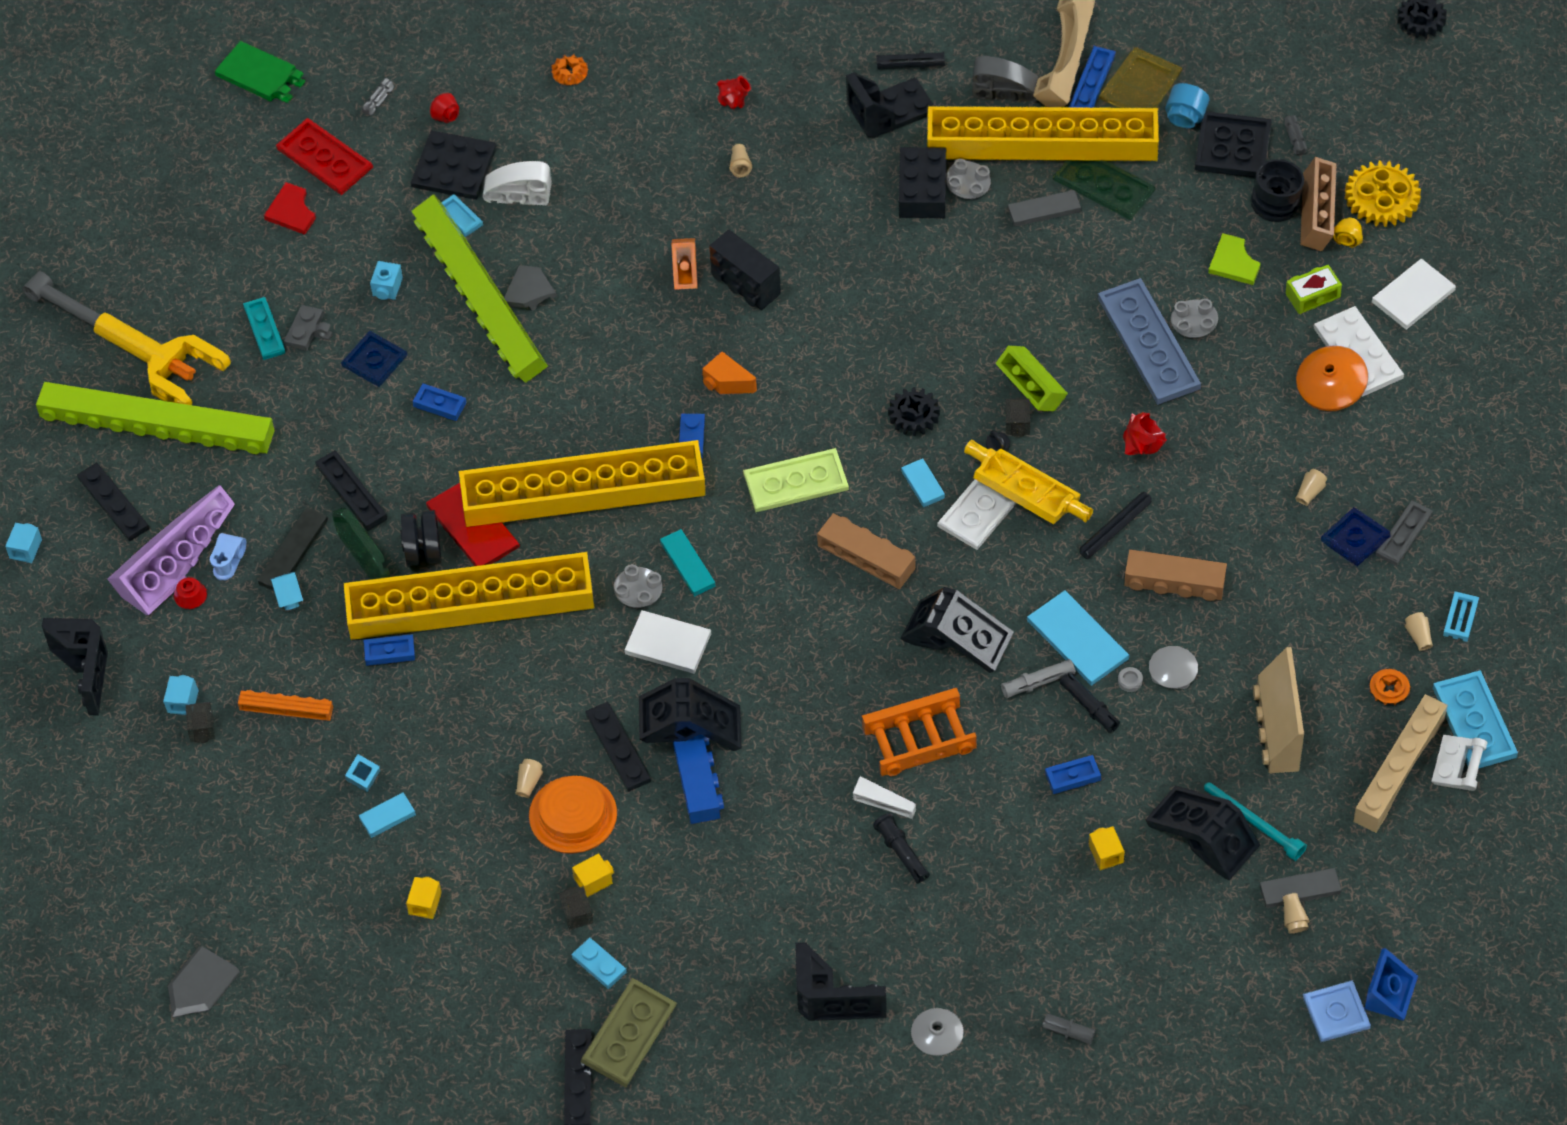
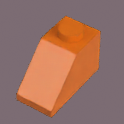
[671,238,698,290]
[702,352,757,394]

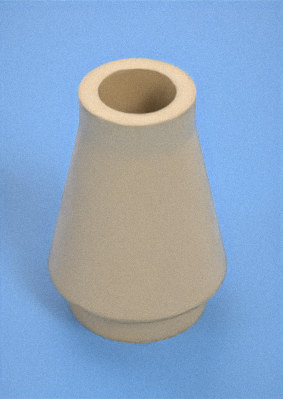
[729,144,752,177]
[1295,469,1327,506]
[1405,612,1433,651]
[515,759,543,798]
[1283,893,1310,933]

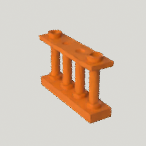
[862,688,977,777]

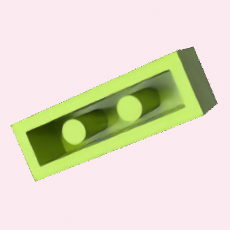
[995,345,1068,411]

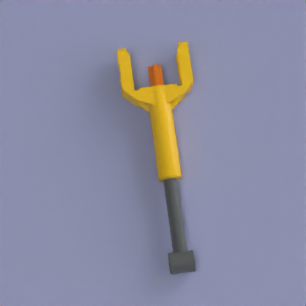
[22,271,231,405]

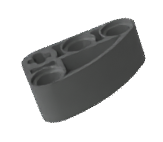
[972,56,1039,103]

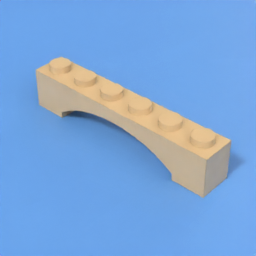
[1033,0,1095,107]
[1354,694,1448,833]

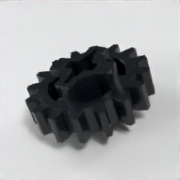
[1397,0,1447,39]
[888,387,940,436]

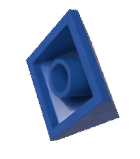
[1365,948,1418,1020]

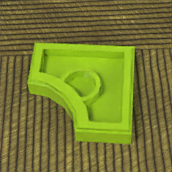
[1208,233,1261,285]

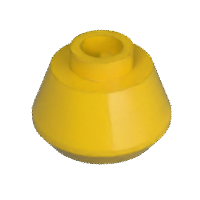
[1333,218,1363,248]

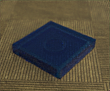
[341,331,407,387]
[1321,507,1391,567]

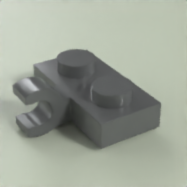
[284,305,333,351]

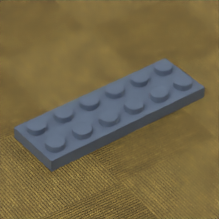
[1098,278,1201,405]

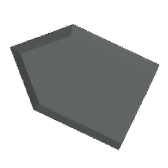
[168,946,240,1018]

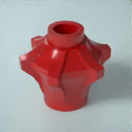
[717,76,751,110]

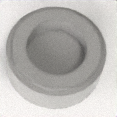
[1118,667,1143,692]

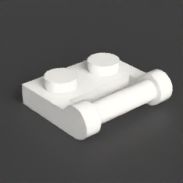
[1432,735,1488,790]

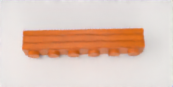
[238,690,333,721]

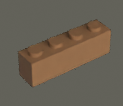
[1300,157,1336,251]
[817,513,915,589]
[1124,550,1227,601]

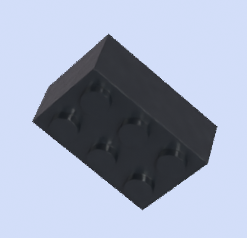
[899,147,946,218]
[709,229,781,311]

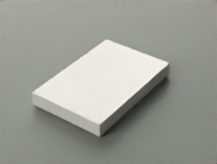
[1372,259,1456,330]
[937,479,1017,550]
[625,610,711,674]

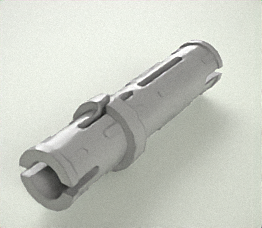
[1001,659,1075,698]

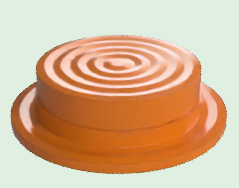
[529,776,617,854]

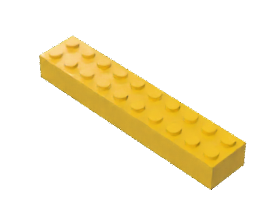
[927,106,1159,161]
[459,440,706,527]
[344,552,594,640]

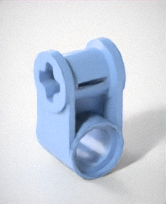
[210,533,246,580]

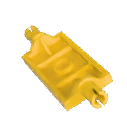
[964,440,1093,524]

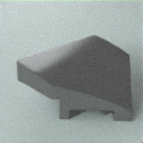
[504,266,557,311]

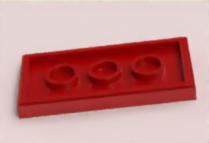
[276,118,373,195]
[426,483,520,566]

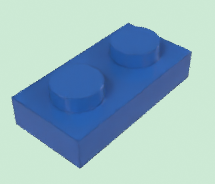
[413,384,466,421]
[679,414,705,458]
[364,634,415,666]
[1045,755,1101,794]

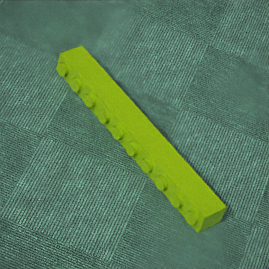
[412,194,548,382]
[36,382,275,454]

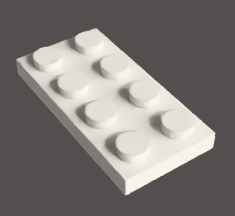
[1314,306,1404,397]

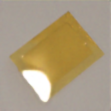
[1099,47,1182,108]

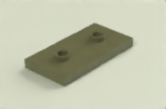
[581,978,677,1088]

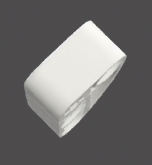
[483,161,551,205]

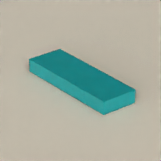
[243,297,286,360]
[660,529,716,597]

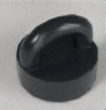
[986,430,1010,452]

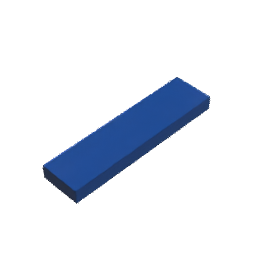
[1069,46,1116,108]

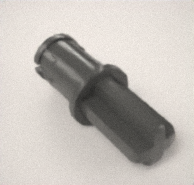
[1043,1014,1096,1045]

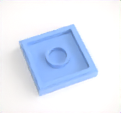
[1303,980,1371,1042]

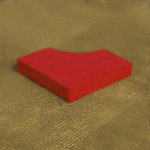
[264,182,316,235]

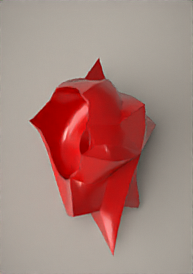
[1123,412,1167,455]

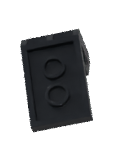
[846,72,935,138]
[900,587,1014,673]
[42,618,108,716]
[639,678,742,751]
[1145,785,1260,880]
[795,942,887,1021]

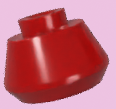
[430,93,459,123]
[174,577,207,609]

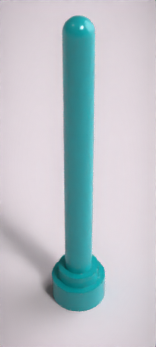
[1204,783,1307,861]

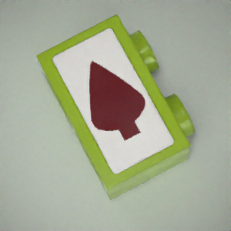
[1285,264,1342,314]

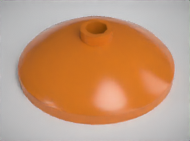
[1296,346,1368,411]

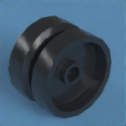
[400,510,441,567]

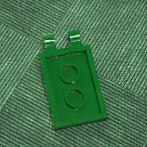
[215,41,305,103]

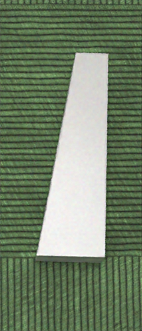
[853,776,916,819]

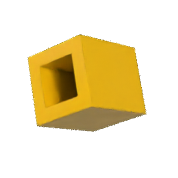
[1089,826,1125,870]
[572,853,614,898]
[406,877,442,919]

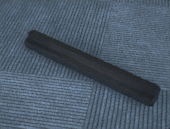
[1079,491,1152,559]

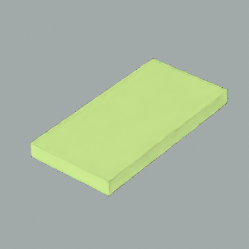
[743,448,849,512]

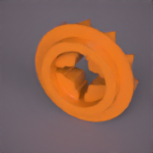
[552,54,588,85]
[1370,669,1410,705]

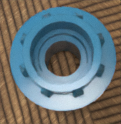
[1165,83,1210,129]

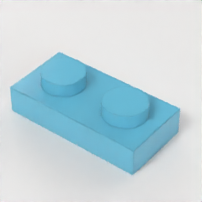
[572,938,627,989]

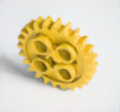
[1345,161,1421,227]

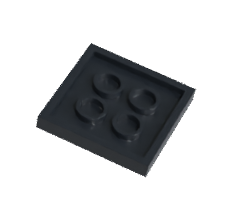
[1195,111,1272,178]
[411,130,497,200]

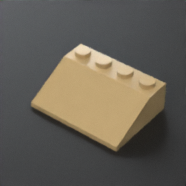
[1253,647,1304,773]

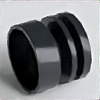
[1251,159,1304,222]

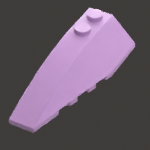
[108,485,234,615]

